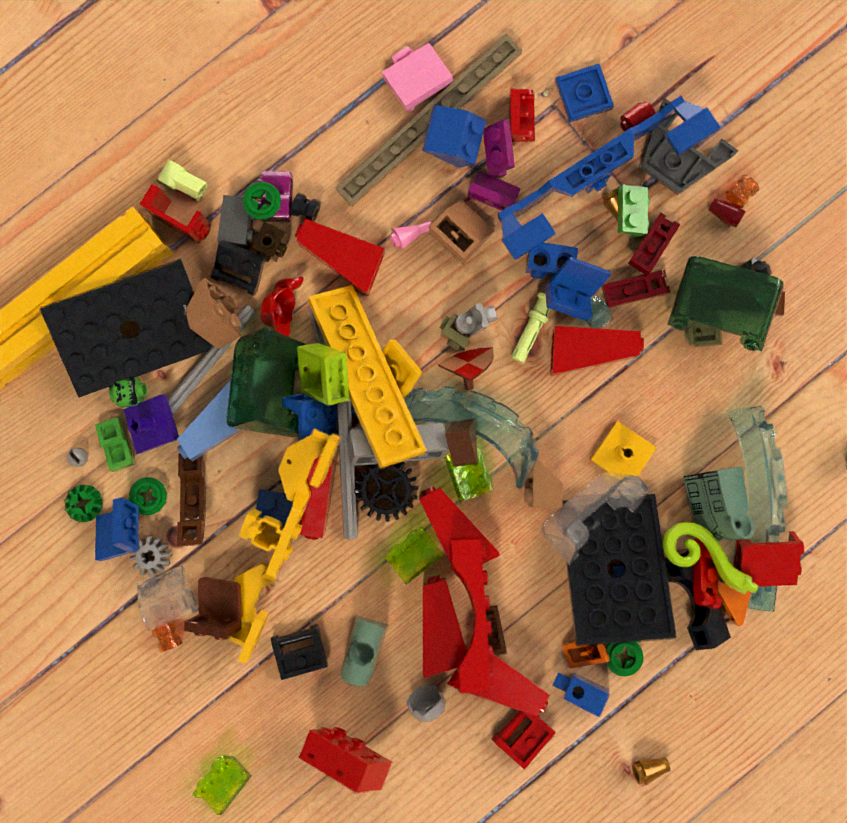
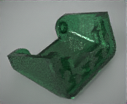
[667,256,784,352]
[227,328,307,437]

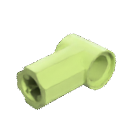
[157,160,208,201]

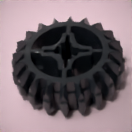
[354,462,418,522]

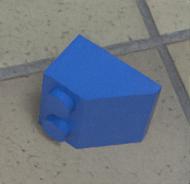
[422,105,486,168]

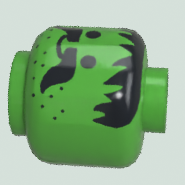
[109,377,147,408]

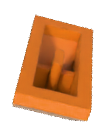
[718,581,751,627]
[562,640,610,668]

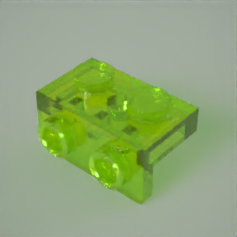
[444,446,493,502]
[384,527,444,585]
[192,755,252,815]

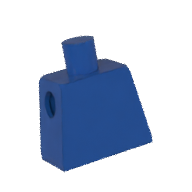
[552,672,610,717]

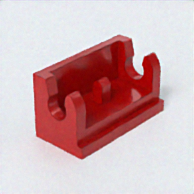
[509,88,535,142]

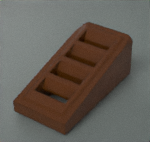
[486,605,507,656]

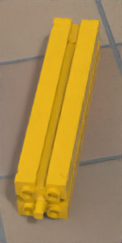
[0,206,174,390]

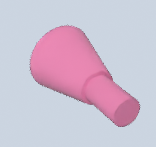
[390,221,431,250]

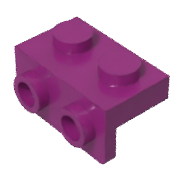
[483,120,515,177]

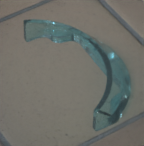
[404,386,539,490]
[727,406,787,543]

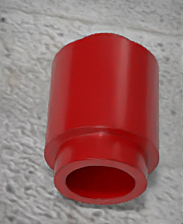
[620,101,656,132]

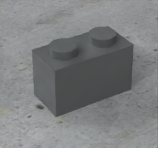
[217,195,256,249]

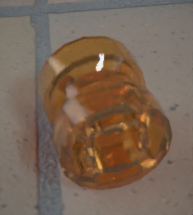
[725,175,760,208]
[152,621,183,653]

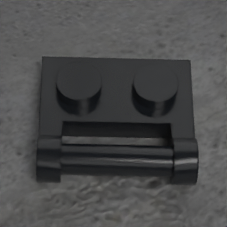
[210,240,265,296]
[271,624,329,680]

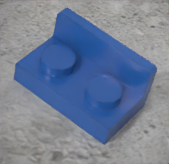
[256,489,300,528]

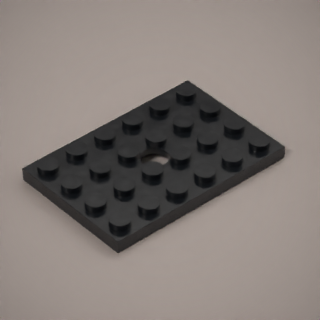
[39,259,213,398]
[560,494,677,647]

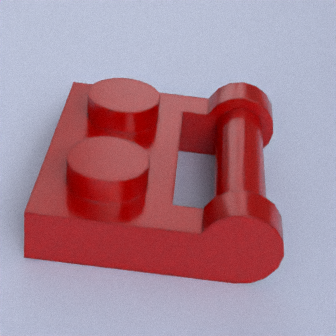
[491,711,556,770]

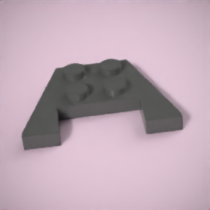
[640,98,739,195]

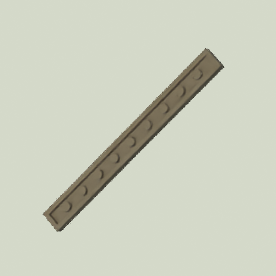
[336,34,522,207]

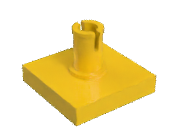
[382,340,423,400]
[590,421,657,487]

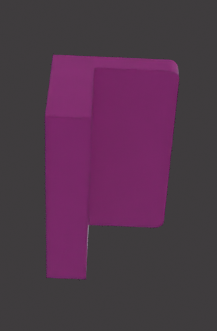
[467,171,520,211]

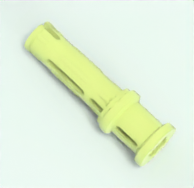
[511,292,551,363]

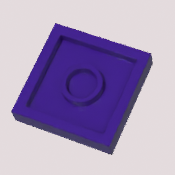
[123,394,179,454]

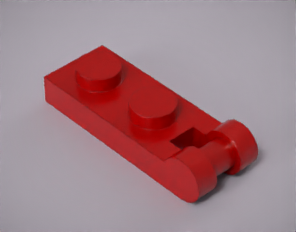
[693,538,722,609]

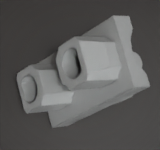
[455,303,498,337]

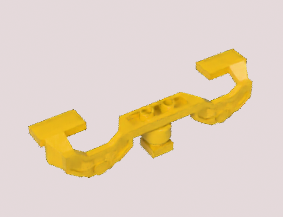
[229,429,341,664]

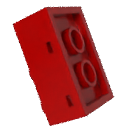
[298,727,392,793]

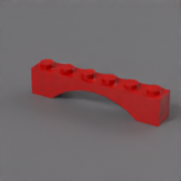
[449,539,495,694]

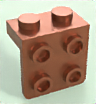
[184,577,242,640]

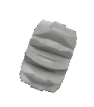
[129,536,172,577]

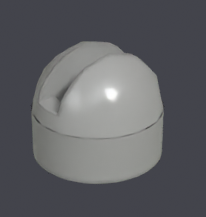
[67,448,88,467]

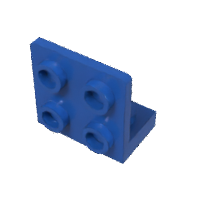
[545,257,611,321]
[282,393,337,441]
[95,497,139,562]

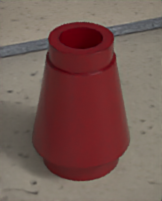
[708,198,746,228]

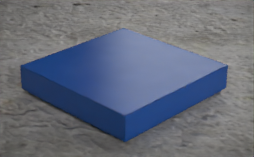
[555,64,614,123]

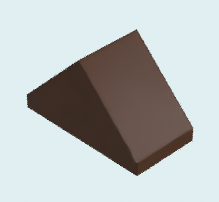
[445,418,478,467]

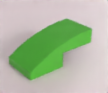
[95,417,135,472]

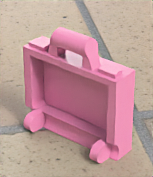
[382,43,453,112]

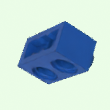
[525,242,578,279]

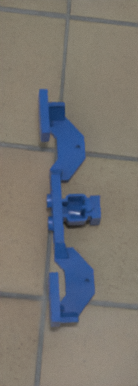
[498,96,720,261]

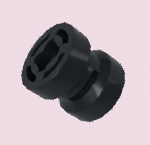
[290,193,321,222]

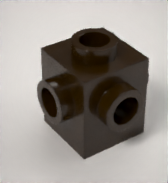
[251,222,289,263]

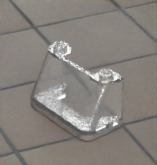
[542,472,650,564]

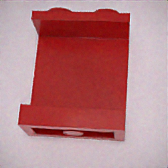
[140,184,211,244]
[733,531,804,587]

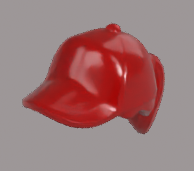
[260,277,304,339]

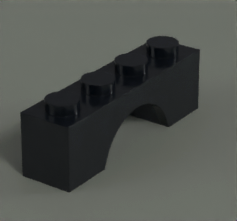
[665,548,731,651]

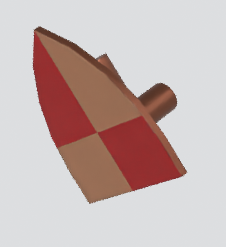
[438,347,494,390]

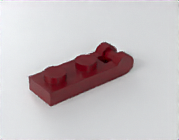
[628,212,680,276]
[601,270,671,309]

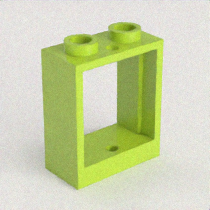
[297,342,350,406]

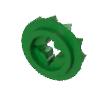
[243,182,281,220]
[129,477,168,515]
[64,485,103,522]
[606,642,644,677]

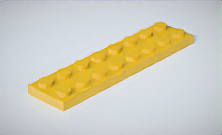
[308,285,426,469]

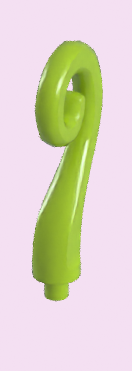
[663,522,758,594]

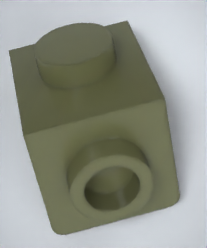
[440,313,470,351]
[685,321,723,348]

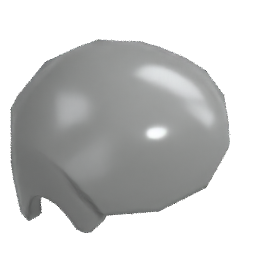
[407,685,446,722]

